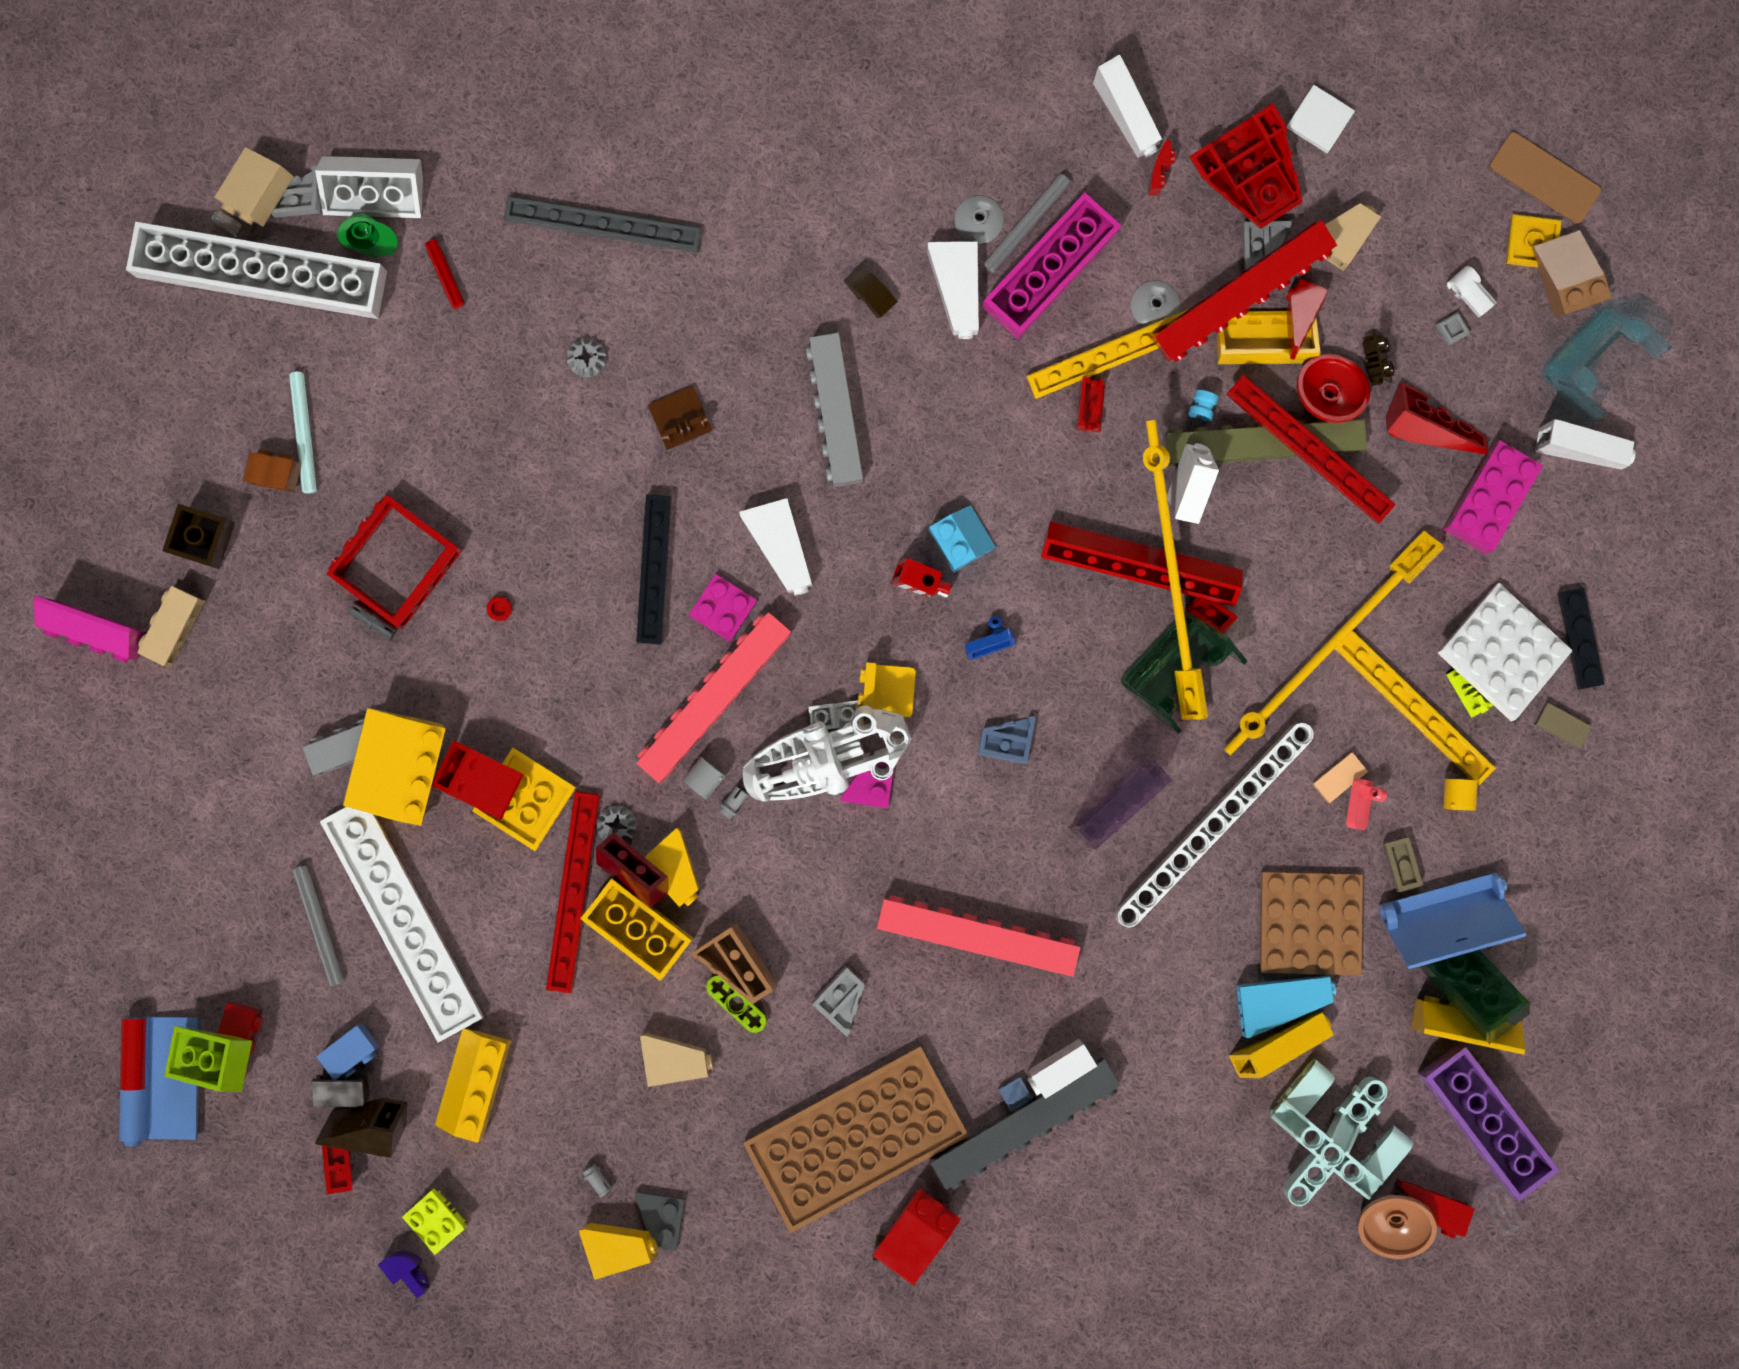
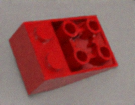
[431,740,524,820]

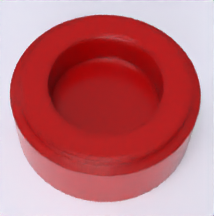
[487,596,513,622]

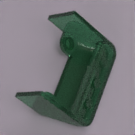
[1121,613,1248,734]

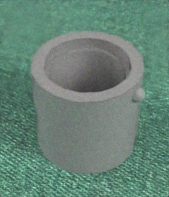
[682,757,726,800]

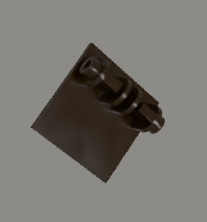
[1362,328,1395,386]

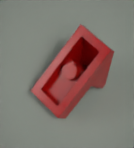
[1185,597,1238,637]

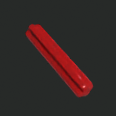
[425,239,465,309]

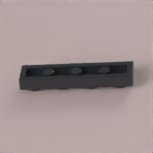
[1558,587,1605,690]

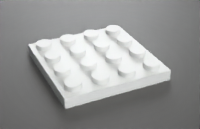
[1438,583,1572,722]

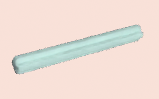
[289,372,317,494]

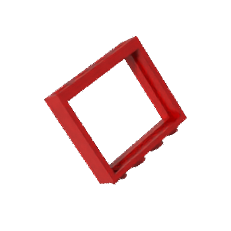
[326,495,463,630]

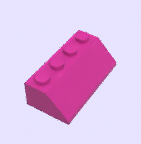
[33,595,147,663]

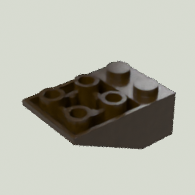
[315,1098,408,1158]

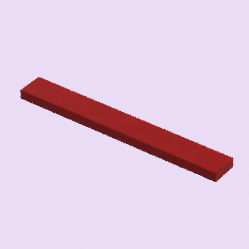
[1226,374,1396,524]
[546,791,601,994]

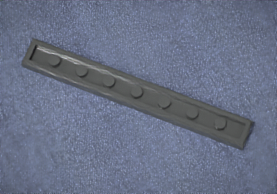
[504,196,702,253]

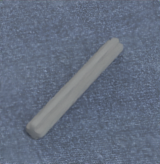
[984,174,1070,273]
[293,865,344,986]

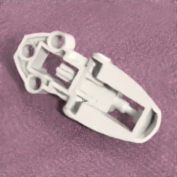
[743,706,912,801]

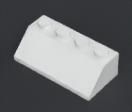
[315,156,423,218]

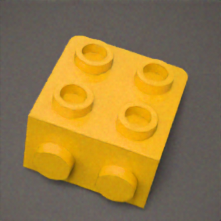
[858,662,916,717]

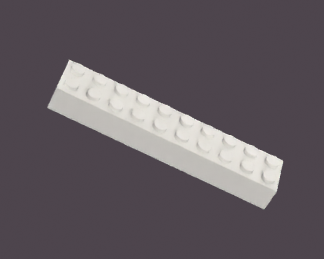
[126,222,387,319]

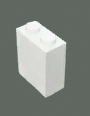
[1167,444,1219,524]
[1027,1039,1097,1099]

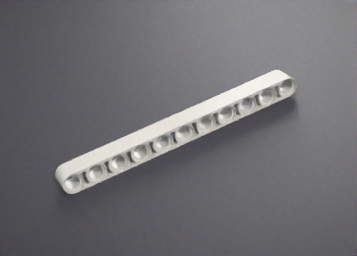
[1115,723,1314,927]

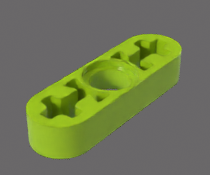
[706,975,766,1033]

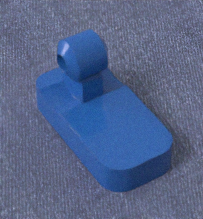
[965,616,1015,660]

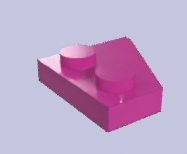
[840,755,894,808]

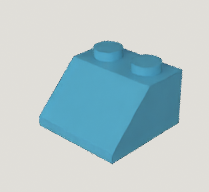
[928,505,996,573]

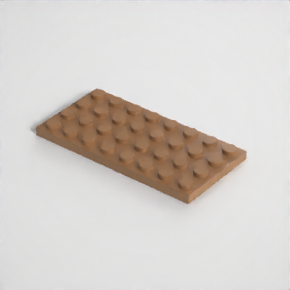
[743,1045,969,1233]

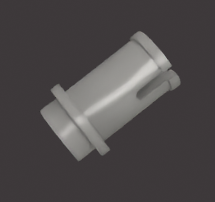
[718,786,748,819]
[582,1163,613,1197]

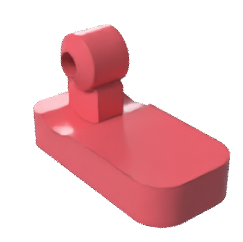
[1346,778,1387,830]

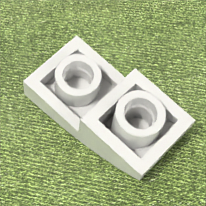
[808,700,864,730]

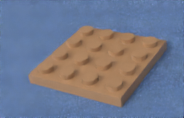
[1260,872,1363,975]

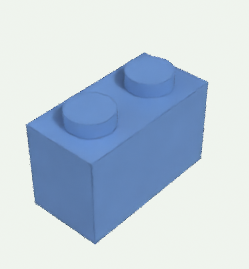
[316,1023,380,1080]

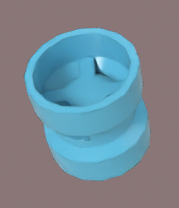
[1188,390,1219,422]

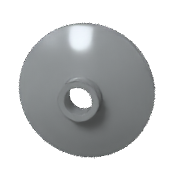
[955,196,1004,244]
[1131,281,1180,327]

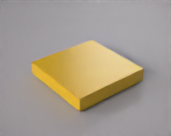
[1506,214,1562,268]

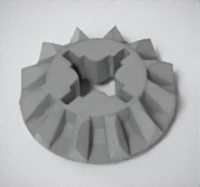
[567,338,606,377]
[597,806,637,843]

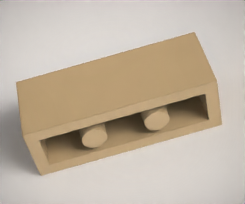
[137,586,205,668]

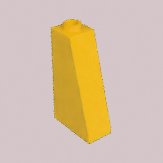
[1228,1012,1334,1078]

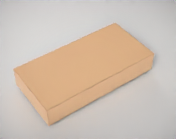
[1312,752,1368,803]

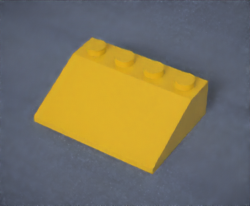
[343,708,446,826]

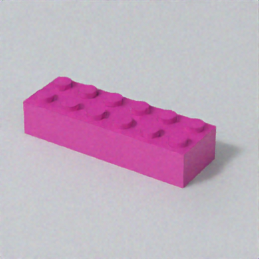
[982,193,1122,340]

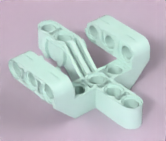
[1269,1059,1414,1206]

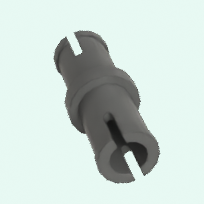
[347,600,399,641]

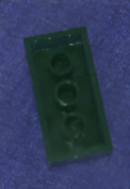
[1421,949,1530,1044]

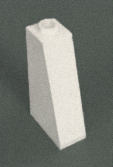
[1093,55,1162,158]
[927,242,979,339]
[1534,419,1636,470]
[739,498,812,596]

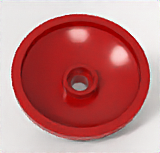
[1296,354,1370,423]

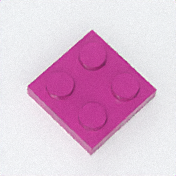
[689,574,757,642]

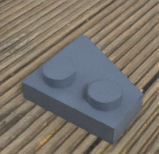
[977,716,1036,765]

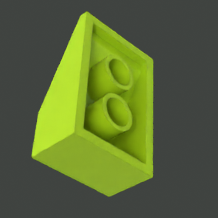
[164,1026,252,1092]

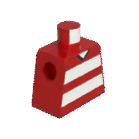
[890,558,952,597]

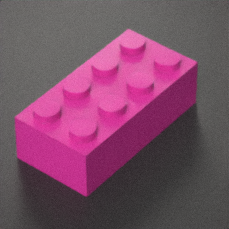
[1443,440,1543,554]

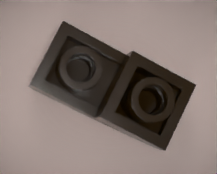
[843,264,898,318]

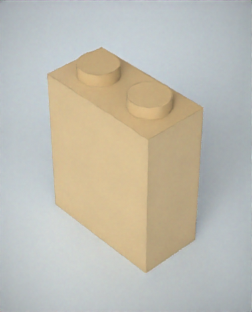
[214,147,294,227]

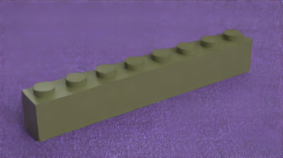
[1163,418,1367,467]

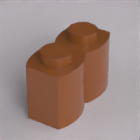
[242,449,301,493]

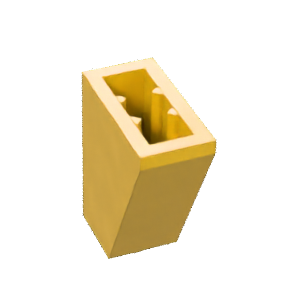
[645,828,700,907]
[579,1223,658,1280]

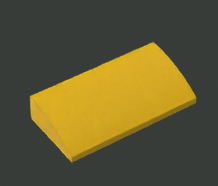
[1217,311,1320,365]

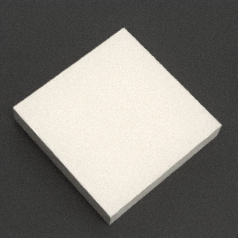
[1286,85,1355,153]

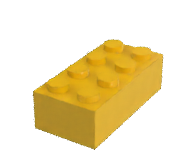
[581,878,694,981]

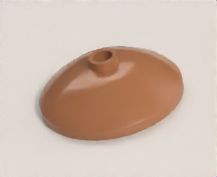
[1358,1195,1437,1259]

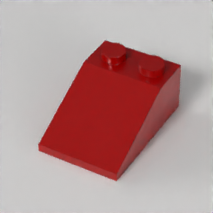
[872,1189,961,1286]

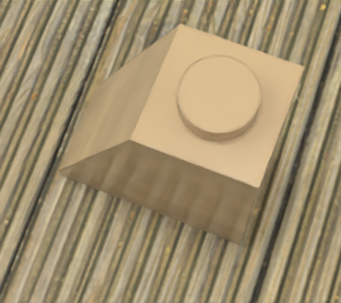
[1325,203,1381,271]
[640,1033,713,1087]

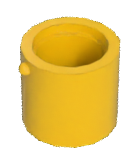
[1443,779,1478,811]

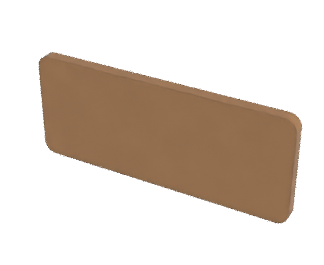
[1490,132,1601,224]

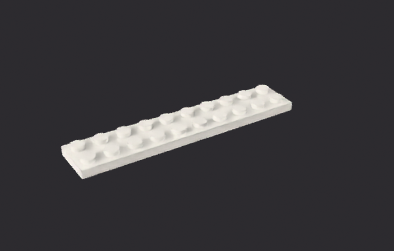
[320,807,484,1043]

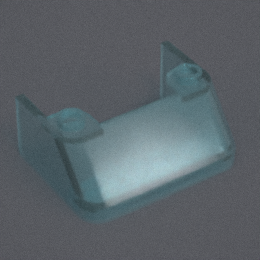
[1542,307,1672,424]

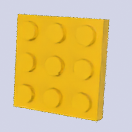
[472,748,577,851]

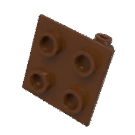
[648,386,712,450]

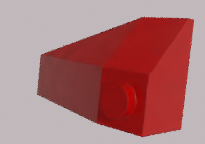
[1385,382,1489,455]

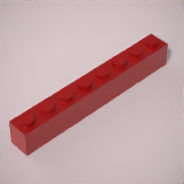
[1150,220,1338,362]
[1041,521,1243,607]

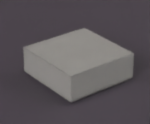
[1435,312,1470,346]

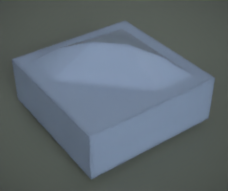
[998,1076,1033,1112]

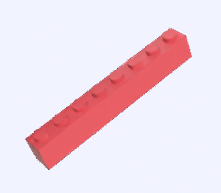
[636,612,792,783]
[877,895,1080,977]

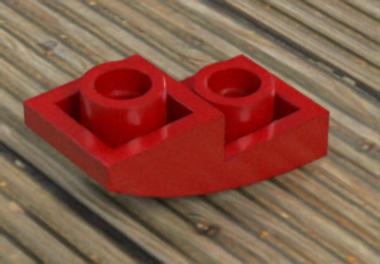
[1148,140,1175,196]

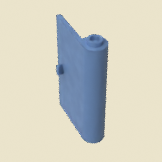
[1379,872,1526,969]

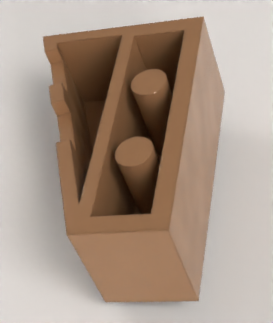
[690,923,778,1004]

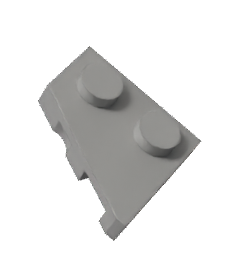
[271,165,321,218]
[811,966,865,1037]

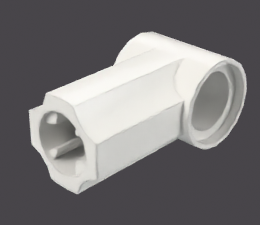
[1447,266,1497,318]

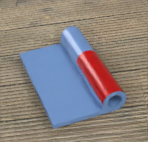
[119,1017,200,1146]

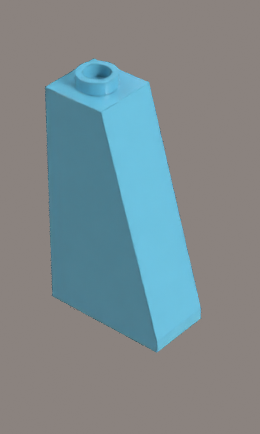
[1236,975,1336,1038]

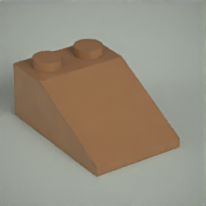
[1532,230,1612,317]

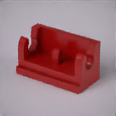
[1076,376,1105,432]
[322,1146,353,1195]

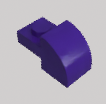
[378,1251,430,1298]

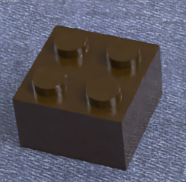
[162,504,235,569]

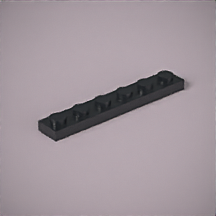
[636,494,672,645]

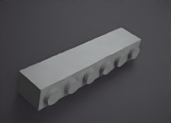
[806,333,863,487]

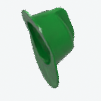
[337,213,398,257]

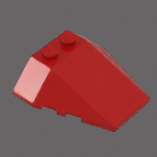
[1189,103,1303,229]

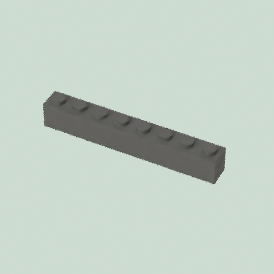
[930,1056,1121,1190]

